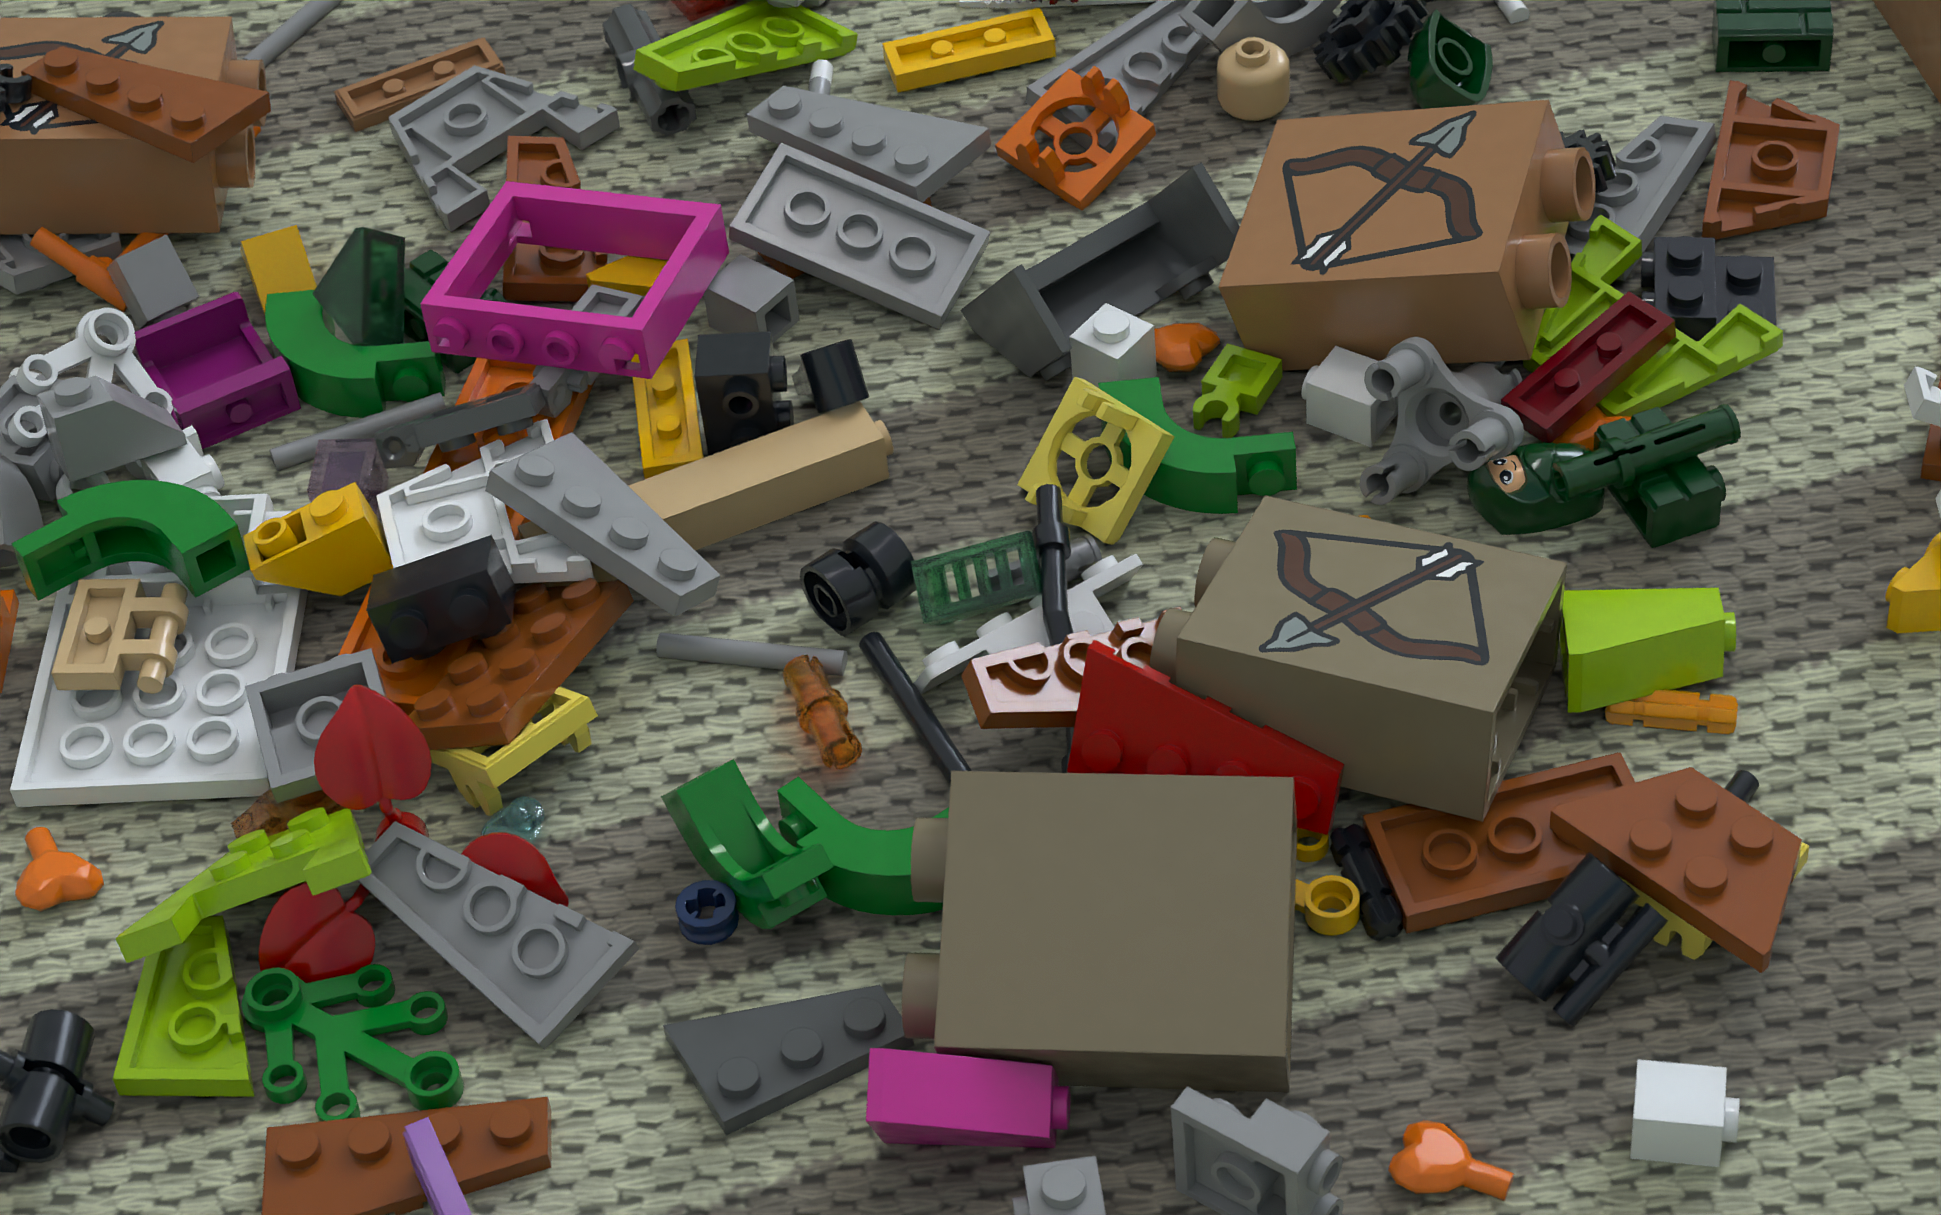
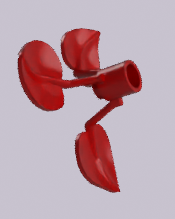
[259,685,569,983]

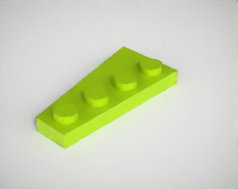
[633,0,858,92]

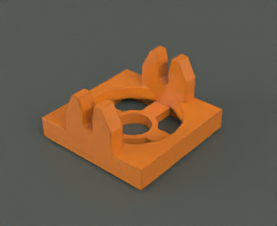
[995,66,1156,210]

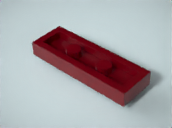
[1501,291,1676,443]

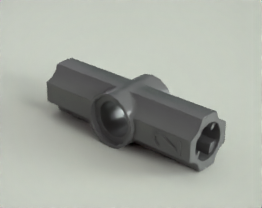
[602,4,697,136]

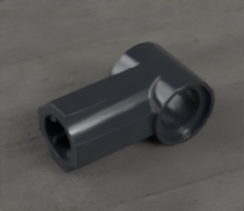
[792,339,869,413]

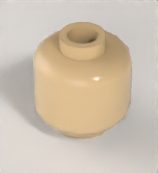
[1217,37,1290,121]

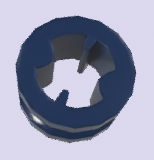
[675,880,739,945]

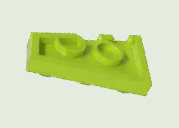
[113,915,255,1097]

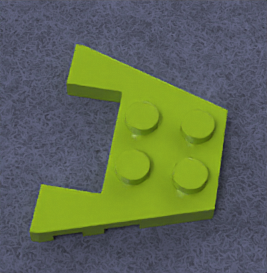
[1523,214,1783,416]
[115,807,372,963]

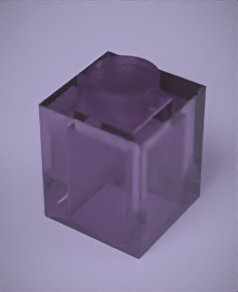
[307,438,389,521]

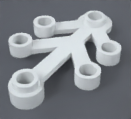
[8,308,173,500]

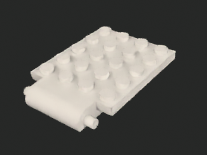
[10,494,308,807]

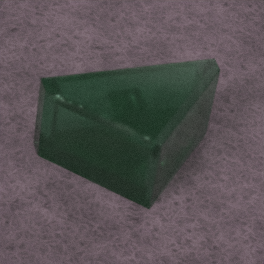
[312,227,405,346]

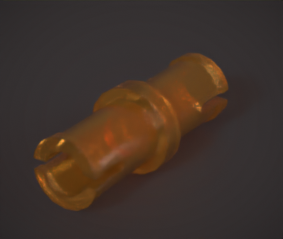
[782,655,862,769]

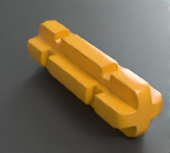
[1605,690,1738,734]

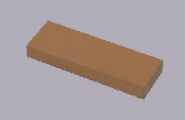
[334,38,506,132]

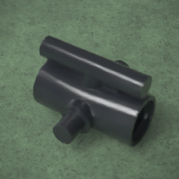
[1495,852,1668,1027]
[0,1009,115,1173]

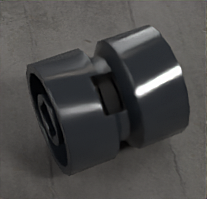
[800,521,920,637]

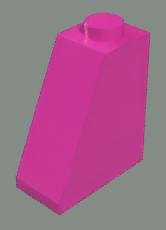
[866,1048,1071,1148]

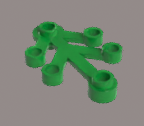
[242,964,464,1122]

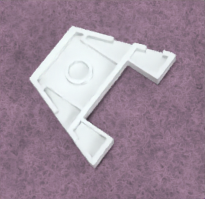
[376,419,594,584]

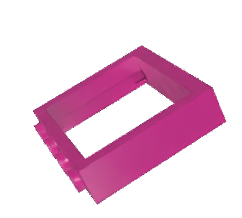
[420,181,729,379]

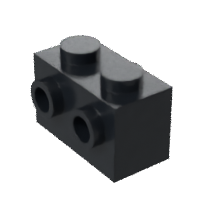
[694,331,794,456]
[366,535,516,664]

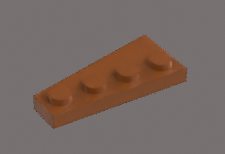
[21,46,271,163]
[261,1097,551,1215]

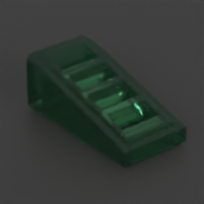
[911,531,1042,625]

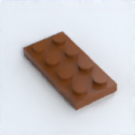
[409,578,634,750]
[1363,752,1636,934]

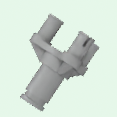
[1360,337,1524,505]

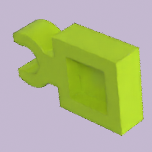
[1193,343,1283,438]

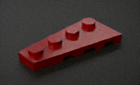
[1067,640,1345,835]

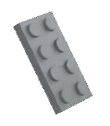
[729,143,990,330]

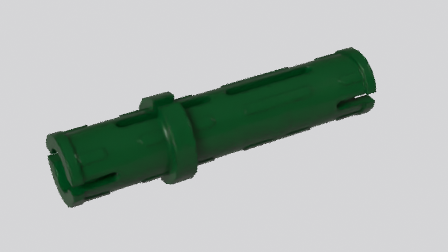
[1550,404,1741,503]

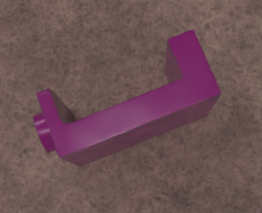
[134,292,301,450]

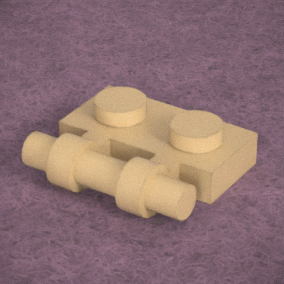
[51,579,189,694]

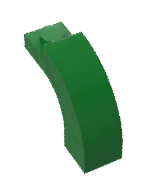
[265,289,446,418]
[1098,377,1297,514]
[11,480,250,601]
[661,759,833,929]
[777,776,949,916]

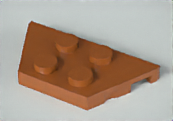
[1702,80,1840,240]
[1550,767,1802,974]

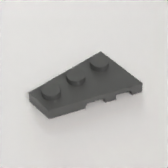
[663,985,914,1135]

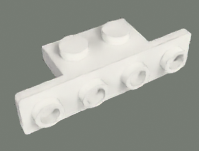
[914,554,1143,694]

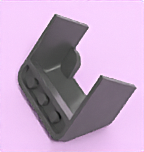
[960,162,1240,381]

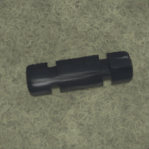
[1330,823,1403,941]

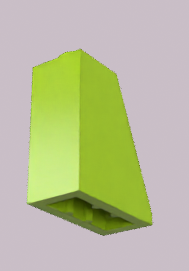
[1559,588,1736,713]

